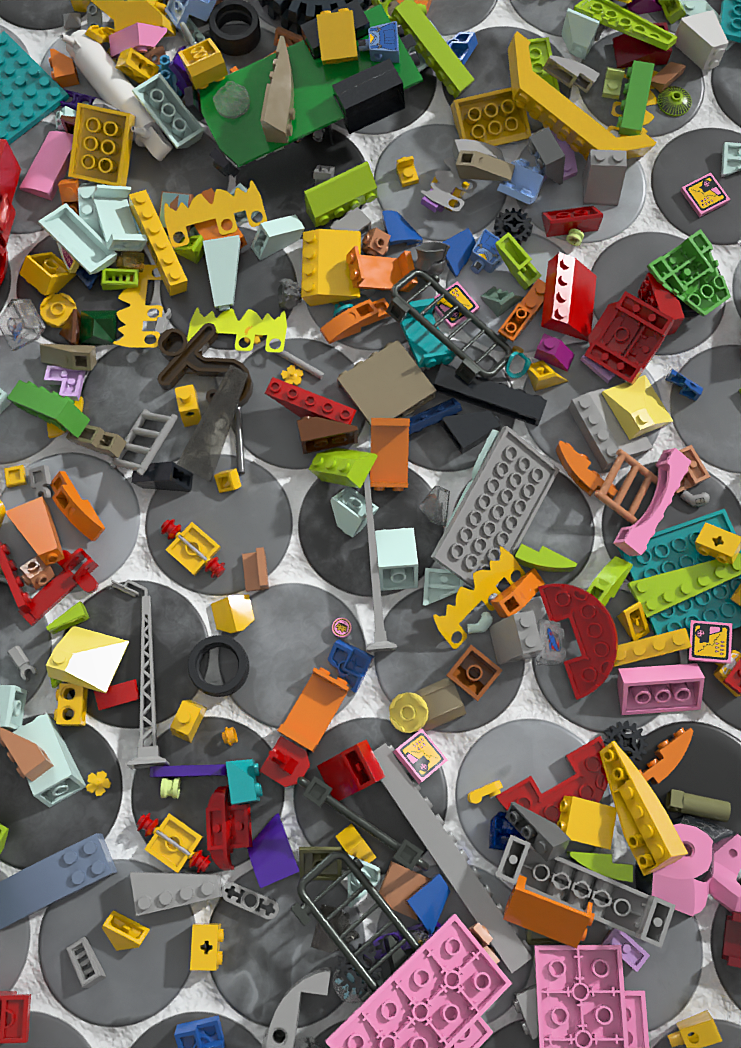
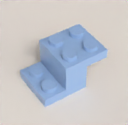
[165,0,217,30]
[497,159,548,205]

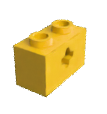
[695,523,741,565]
[190,923,224,971]

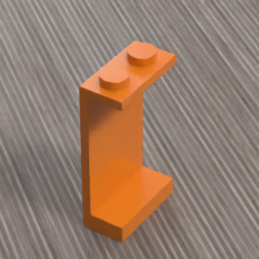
[193,188,247,249]
[346,246,418,292]
[370,418,410,491]
[277,667,349,752]
[503,875,595,949]

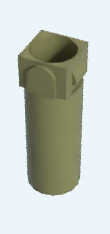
[665,789,731,822]

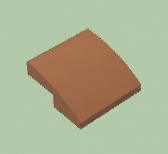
[655,445,711,496]
[379,861,430,920]

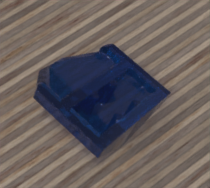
[489,811,526,851]

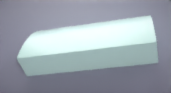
[38,203,117,275]

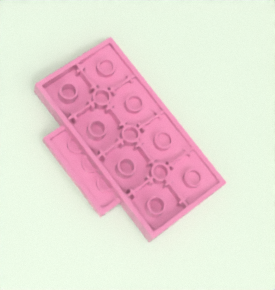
[325,914,512,1048]
[534,944,649,1048]

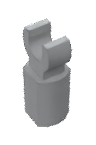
[153,308,172,338]
[7,646,38,681]

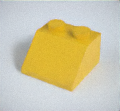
[19,252,76,295]

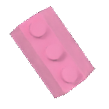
[109,22,167,58]

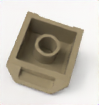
[414,678,466,731]

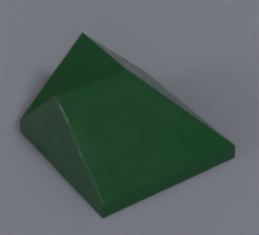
[79,310,118,345]

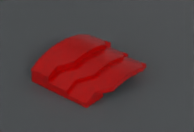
[584,291,674,385]

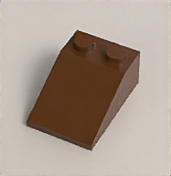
[297,416,358,454]

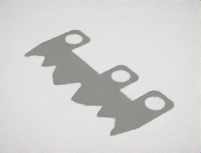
[420,157,477,212]

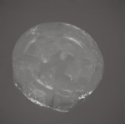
[213,81,250,119]

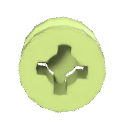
[160,777,181,799]

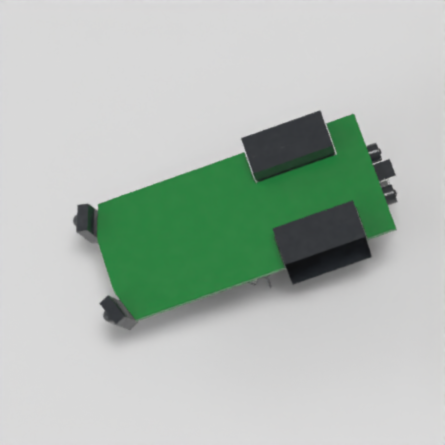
[182,0,423,177]

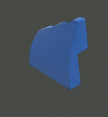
[446,32,478,65]
[382,210,423,246]
[442,228,476,278]
[665,369,703,401]
[327,639,374,693]
[406,874,450,935]
[174,1015,226,1048]

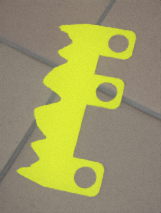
[187,307,287,352]

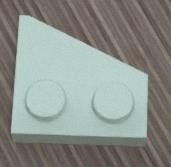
[721,142,741,177]
[423,568,464,606]

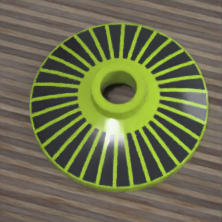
[657,86,692,117]

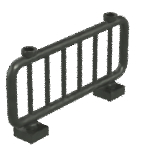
[386,269,513,384]
[297,776,430,871]
[290,851,421,1003]

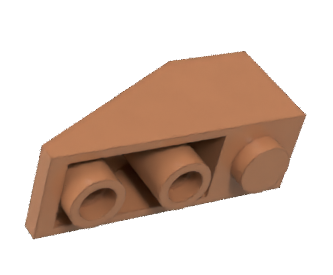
[0,727,54,782]

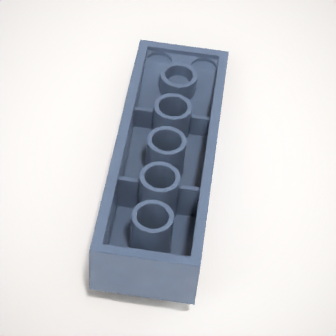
[0,833,117,930]

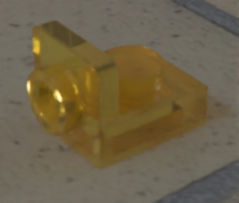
[116,251,144,273]

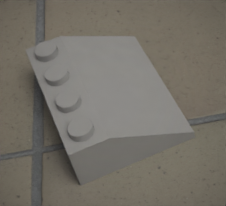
[568,385,653,471]

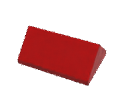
[542,206,603,237]

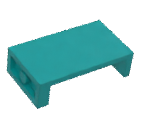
[400,298,456,368]

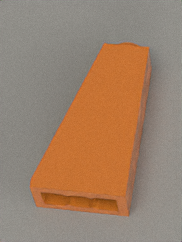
[6,497,64,566]

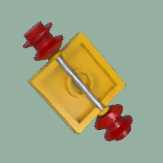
[161,519,225,578]
[136,813,211,874]

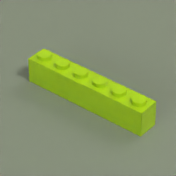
[391,0,475,99]

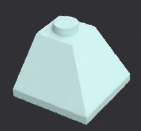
[561,8,600,60]
[330,486,379,537]

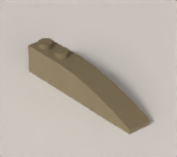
[260,36,295,143]

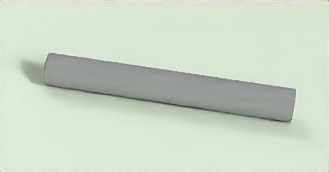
[274,347,324,380]

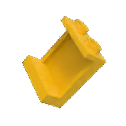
[316,8,358,65]
[557,796,617,850]

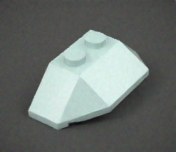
[78,182,105,241]

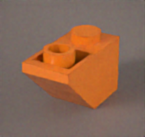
[48,49,80,88]
[58,178,80,216]

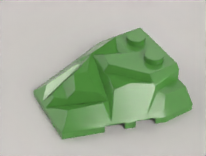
[646,229,731,317]

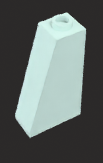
[203,235,241,311]

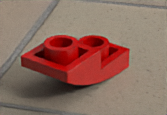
[94,679,140,710]

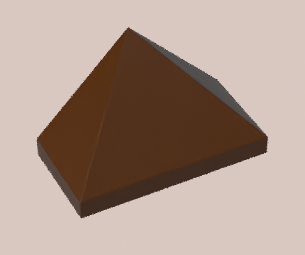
[59,309,81,345]

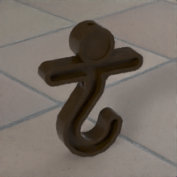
[157,323,253,412]

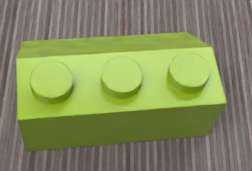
[308,448,378,489]

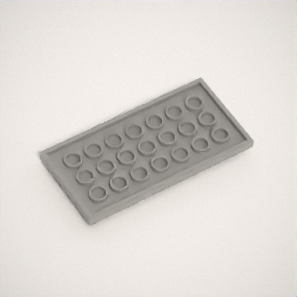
[431,426,560,599]

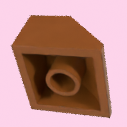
[446,645,503,702]

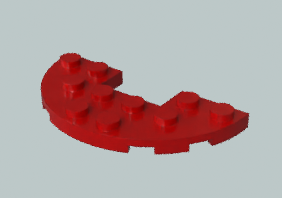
[538,583,618,700]
[495,736,608,824]

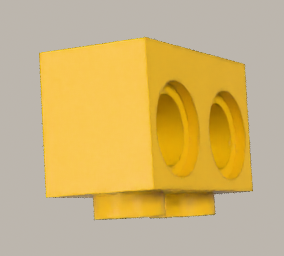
[115,47,160,84]
[54,683,88,726]

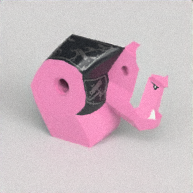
[635,814,741,918]

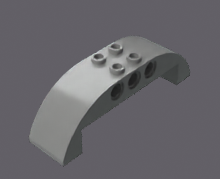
[495,835,676,948]
[262,967,331,1048]

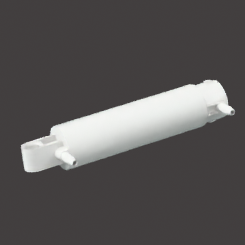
[60,30,173,161]

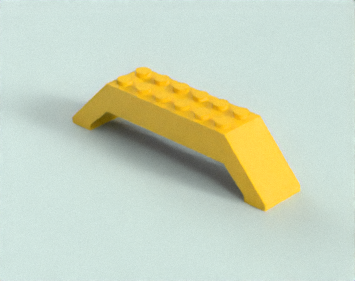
[508,31,657,161]

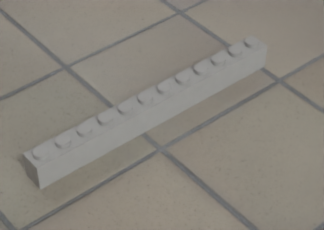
[373,743,532,973]

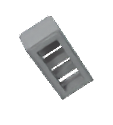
[66,937,106,988]

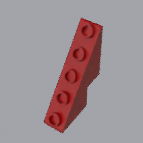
[265,377,357,425]

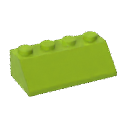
[304,161,377,227]

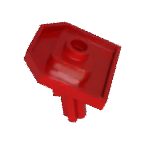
[259,736,310,787]

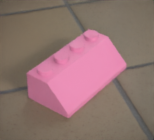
[617,663,705,715]

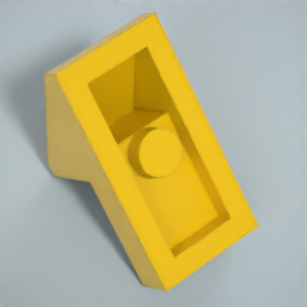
[335,823,377,863]

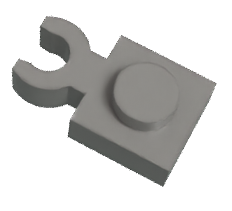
[29,465,52,499]

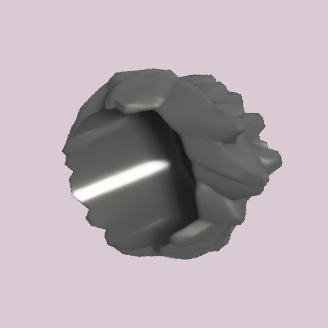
[278,278,302,309]

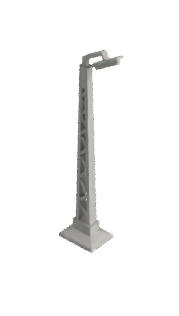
[364,473,397,653]
[111,579,170,769]

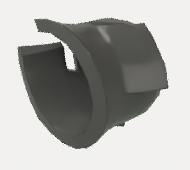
[414,242,450,276]

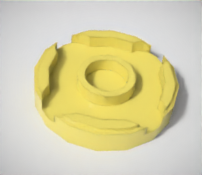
[389,692,429,733]

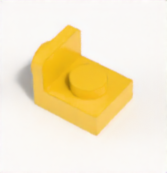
[396,156,419,187]

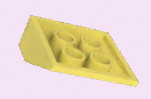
[602,375,673,440]
[46,626,129,693]

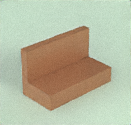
[242,547,269,592]

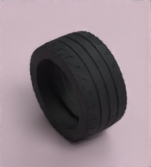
[209,0,261,56]
[188,635,249,697]

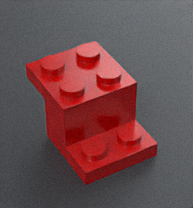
[0,991,31,1043]

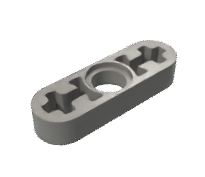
[222,882,279,919]

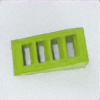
[101,268,139,290]
[46,602,89,634]

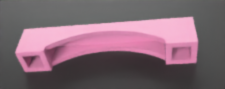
[613,448,691,556]

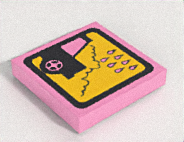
[680,173,730,218]
[434,281,480,330]
[689,620,732,664]
[393,729,448,784]

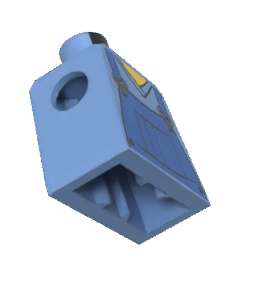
[358,21,400,63]
[470,229,504,274]

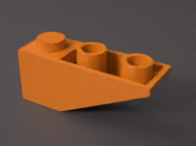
[490,568,545,618]

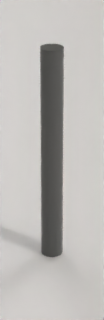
[234,407,245,474]

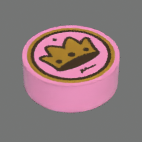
[332,618,352,638]

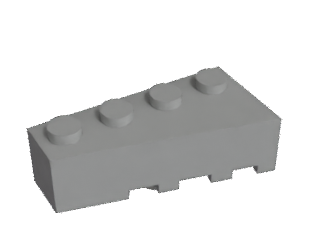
[130,872,222,916]

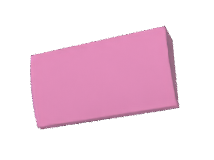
[19,131,73,201]

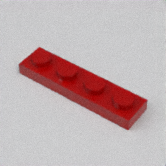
[0,541,32,613]

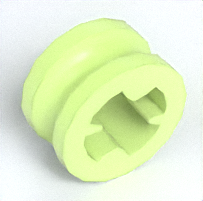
[566,229,584,246]

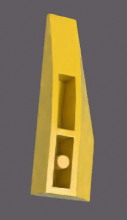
[599,741,688,876]

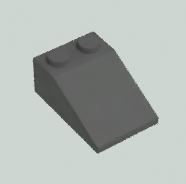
[527,127,565,185]

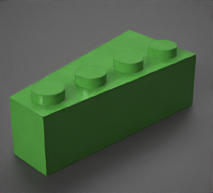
[616,60,654,136]
[7,380,90,438]

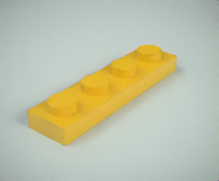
[613,628,692,668]

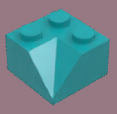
[226,759,263,805]

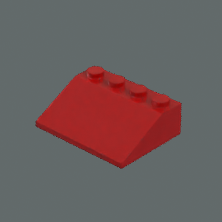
[541,252,597,342]

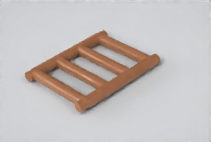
[594,449,658,525]

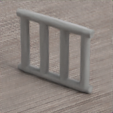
[110,409,178,476]

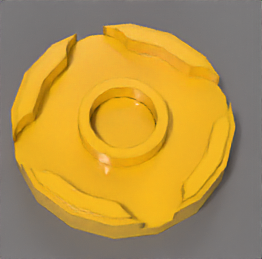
[40,293,77,328]

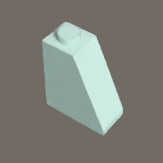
[251,215,305,261]

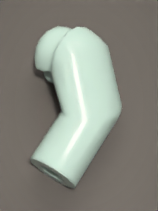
[467,612,493,634]

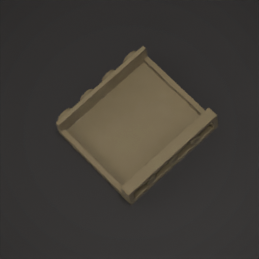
[337,340,437,426]

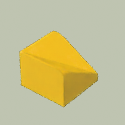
[214,468,241,493]

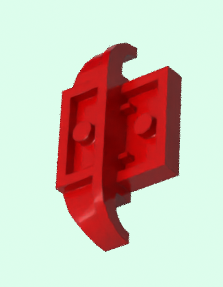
[206,785,252,871]

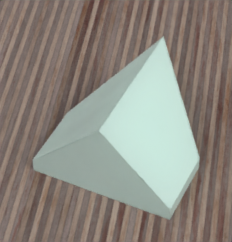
[348,854,380,908]

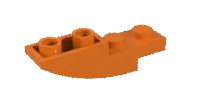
[498,278,546,342]
[320,298,390,344]
[555,441,618,499]
[50,471,105,541]
[639,728,693,785]

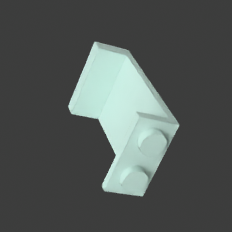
[91,185,148,251]

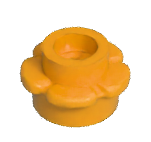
[222,727,238,746]

